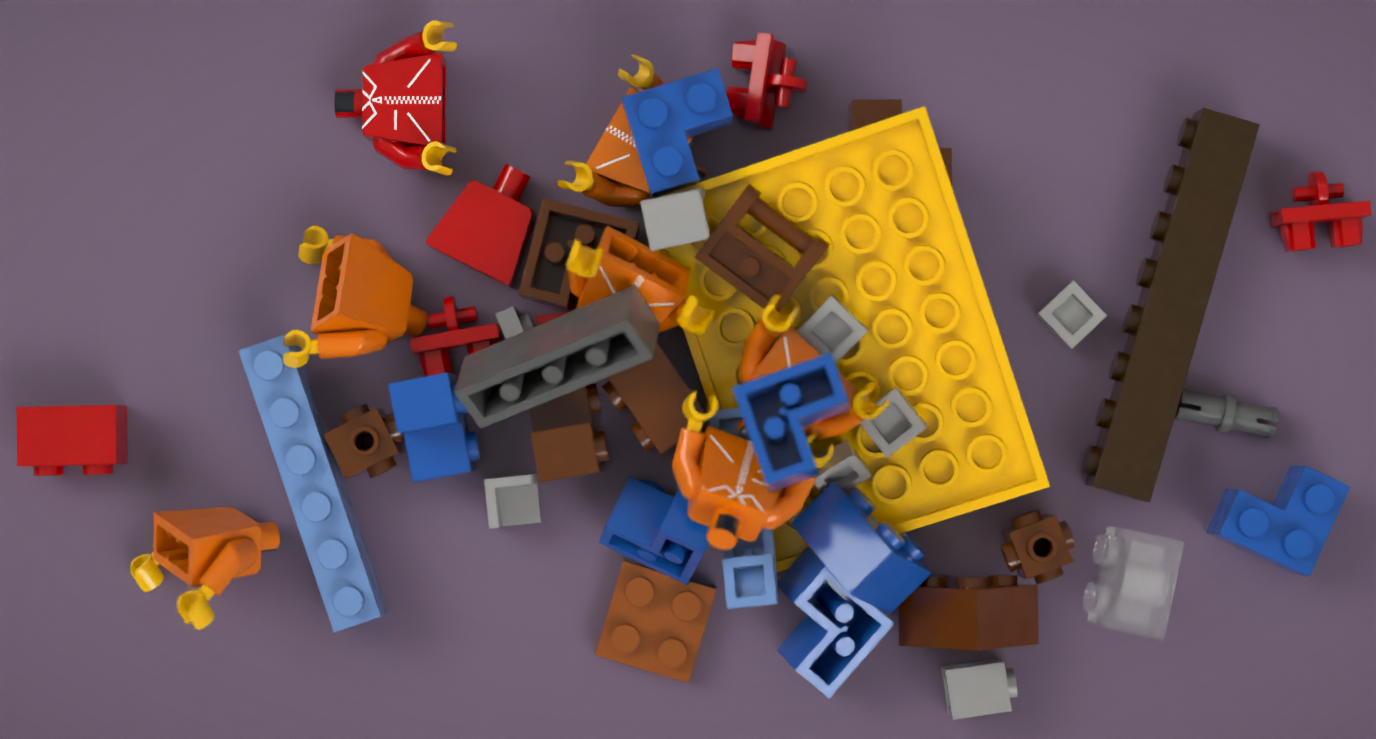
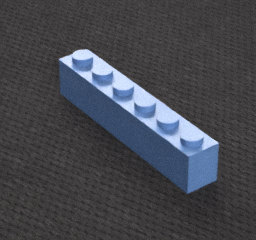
[238,334,388,633]

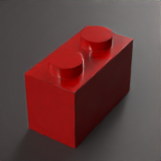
[16,405,128,476]

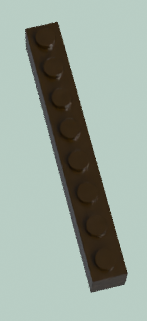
[1081,108,1260,502]

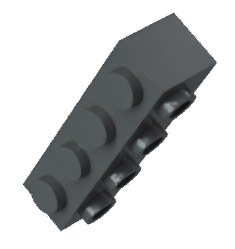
[454,285,660,428]

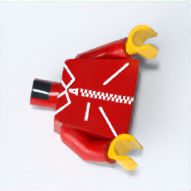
[334,20,457,176]

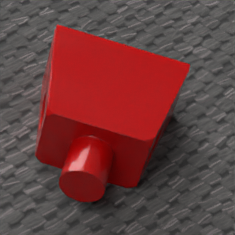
[425,164,536,289]

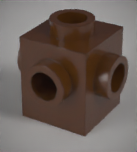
[323,404,405,479]
[1000,509,1076,584]

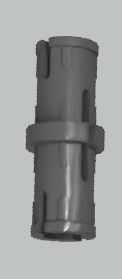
[1174,389,1279,439]

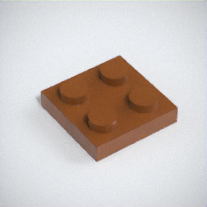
[595,560,717,683]

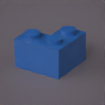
[622,68,733,198]
[732,352,850,492]
[388,372,481,483]
[1206,465,1350,577]
[598,476,709,585]
[791,482,932,614]
[777,547,895,699]

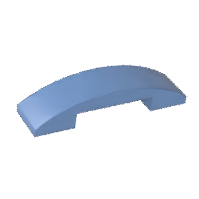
[709,407,778,610]

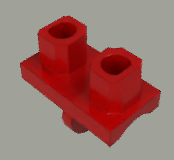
[726,33,808,130]
[1270,171,1371,252]
[409,296,503,377]

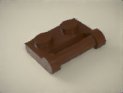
[695,184,830,313]

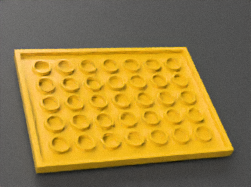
[656,106,1050,572]

